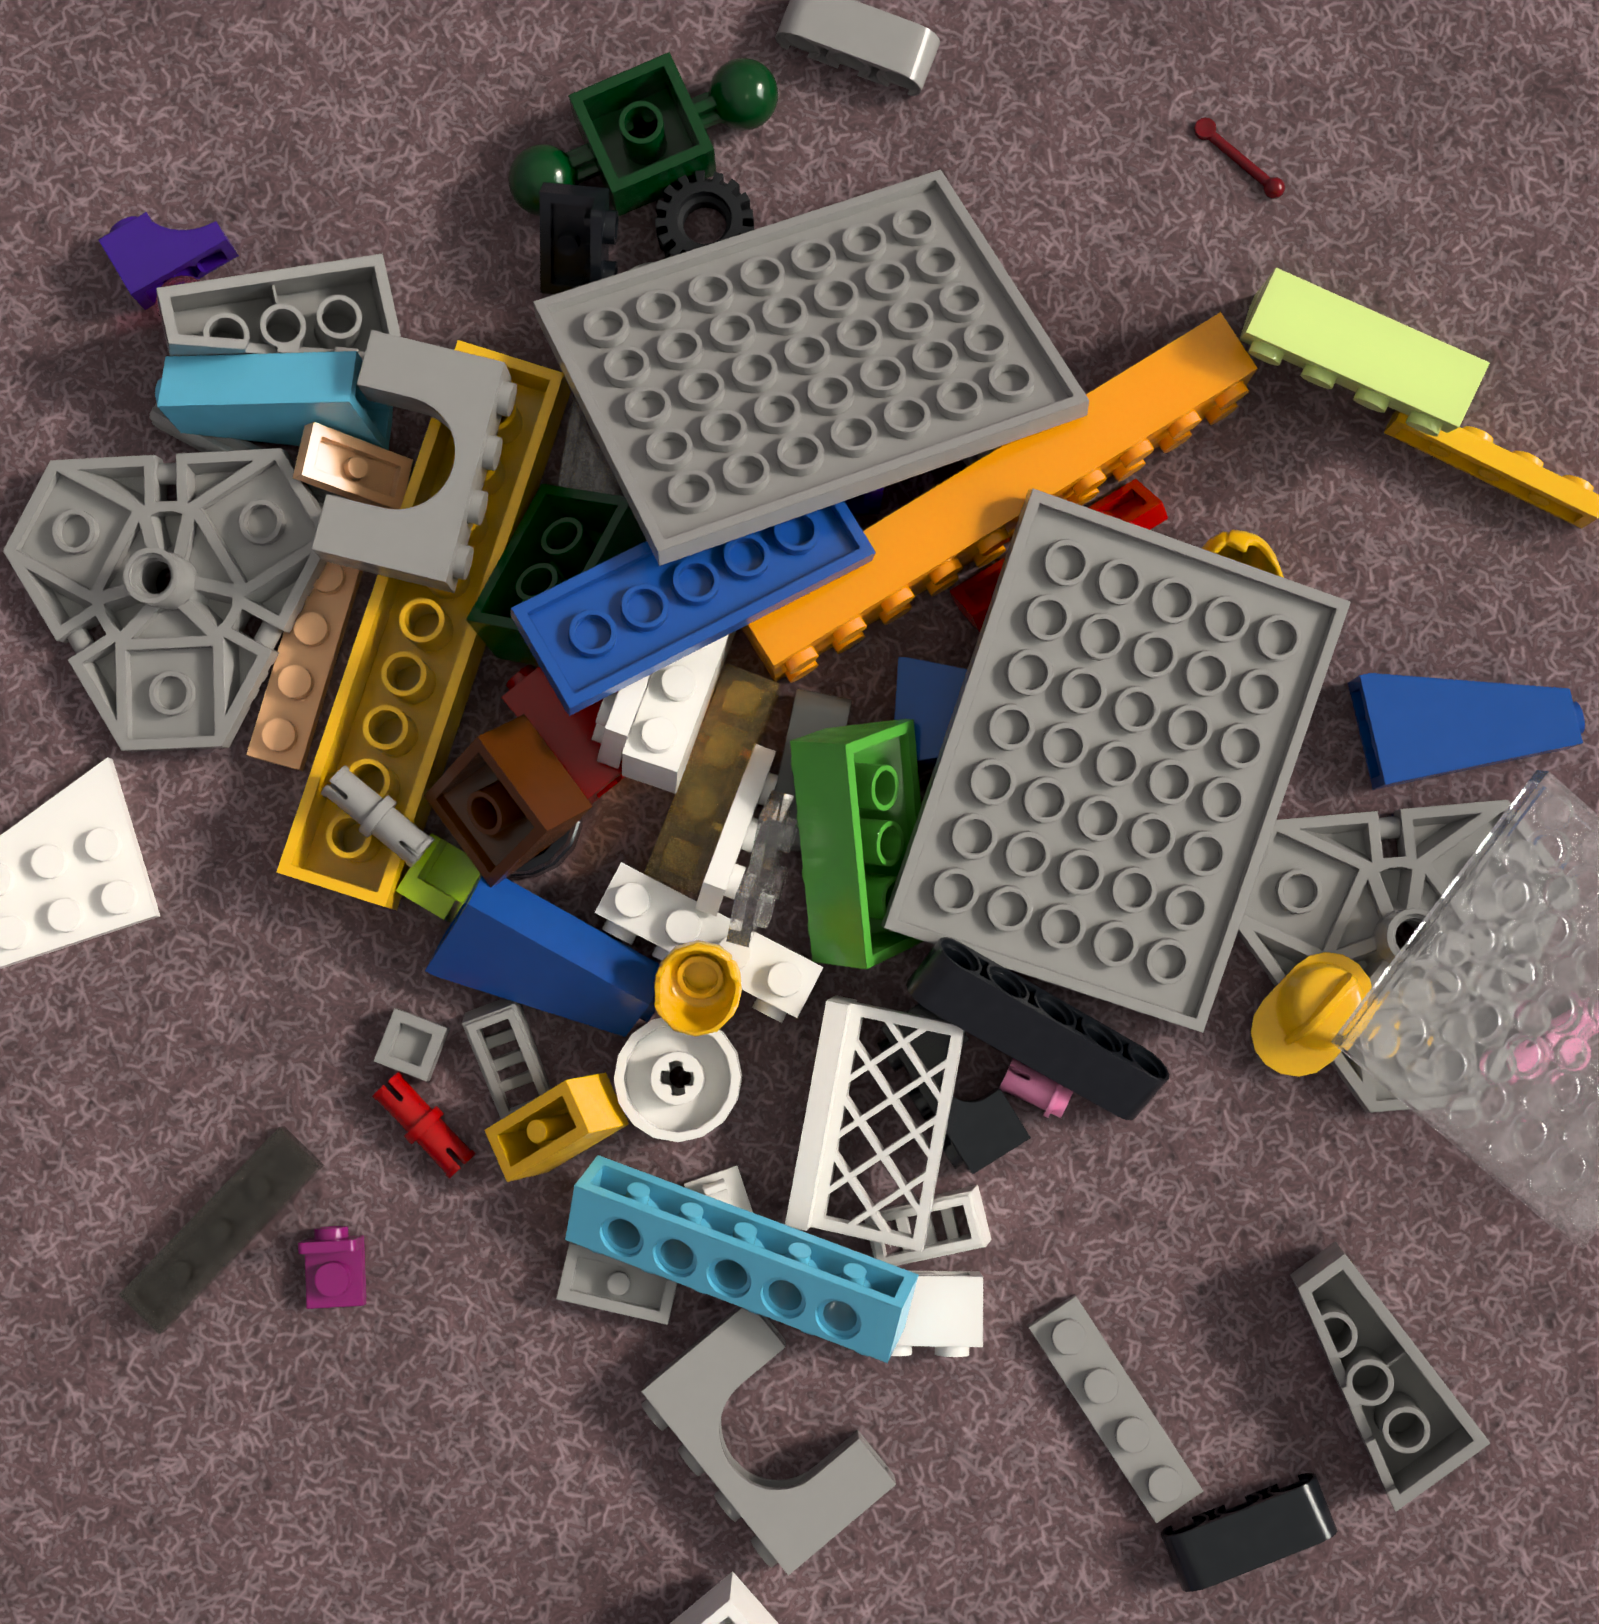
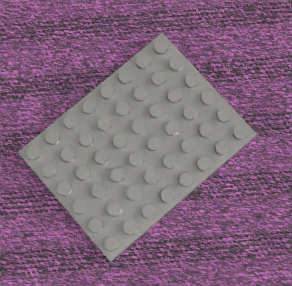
[533,169,1089,566]
[881,488,1351,1033]

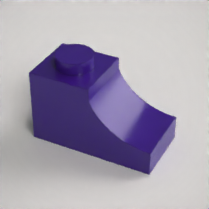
[98,212,239,310]

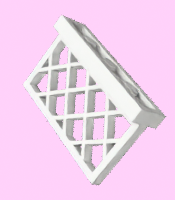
[785,995,965,1252]

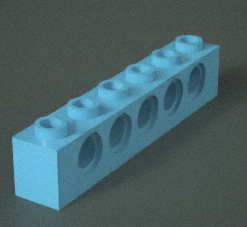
[565,1155,919,1363]

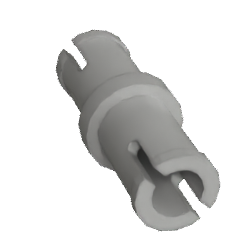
[321,765,435,868]

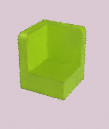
[396,833,481,922]

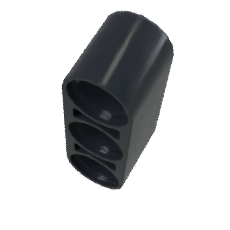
[1161,1473,1338,1592]

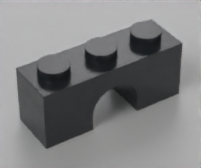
[877,1003,1031,1174]

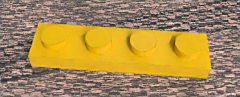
[1384,410,1599,529]

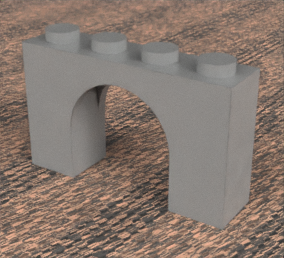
[311,330,517,593]
[641,1306,896,1576]

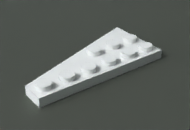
[0,757,160,969]

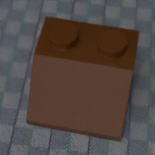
[424,714,593,887]

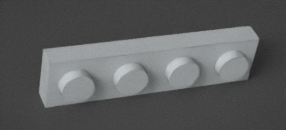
[1027,1295,1204,1523]

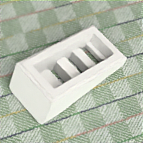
[865,1185,991,1266]

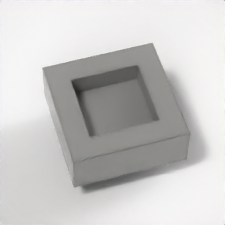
[374,1008,450,1081]

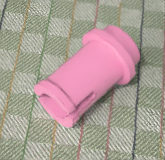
[999,1058,1073,1118]

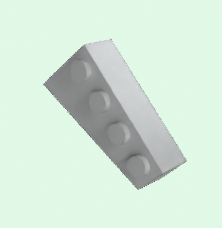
[156,253,401,360]
[1290,1241,1490,1512]

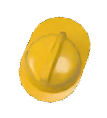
[1251,952,1374,1077]

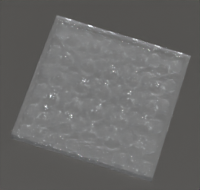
[1331,770,1599,1249]

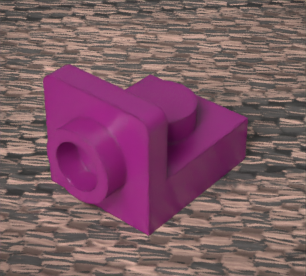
[298,1226,367,1309]

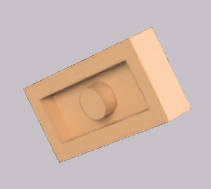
[293,422,413,509]

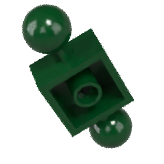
[508,52,778,216]

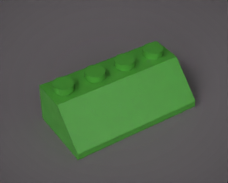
[790,719,924,970]

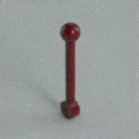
[1194,117,1285,199]

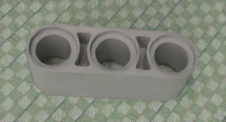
[775,0,940,96]

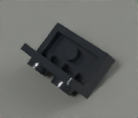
[539,182,619,294]

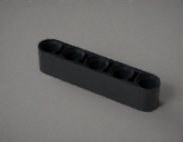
[906,937,1170,1120]

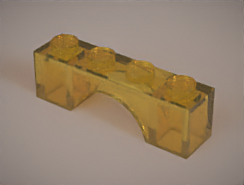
[644,663,780,897]

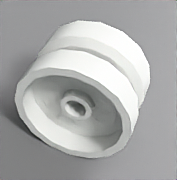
[614,1018,743,1142]

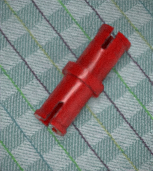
[372,1071,476,1179]

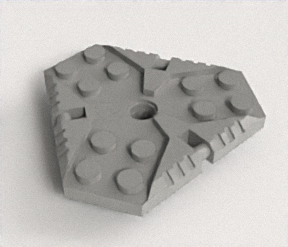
[3,448,327,752]
[1237,800,1570,1113]

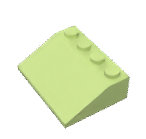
[1239,268,1490,436]

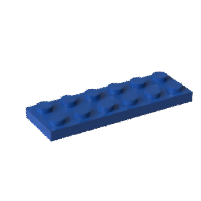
[510,501,876,716]

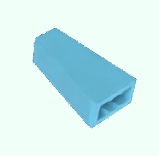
[155,351,393,450]

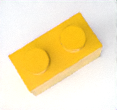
[484,1072,629,1182]

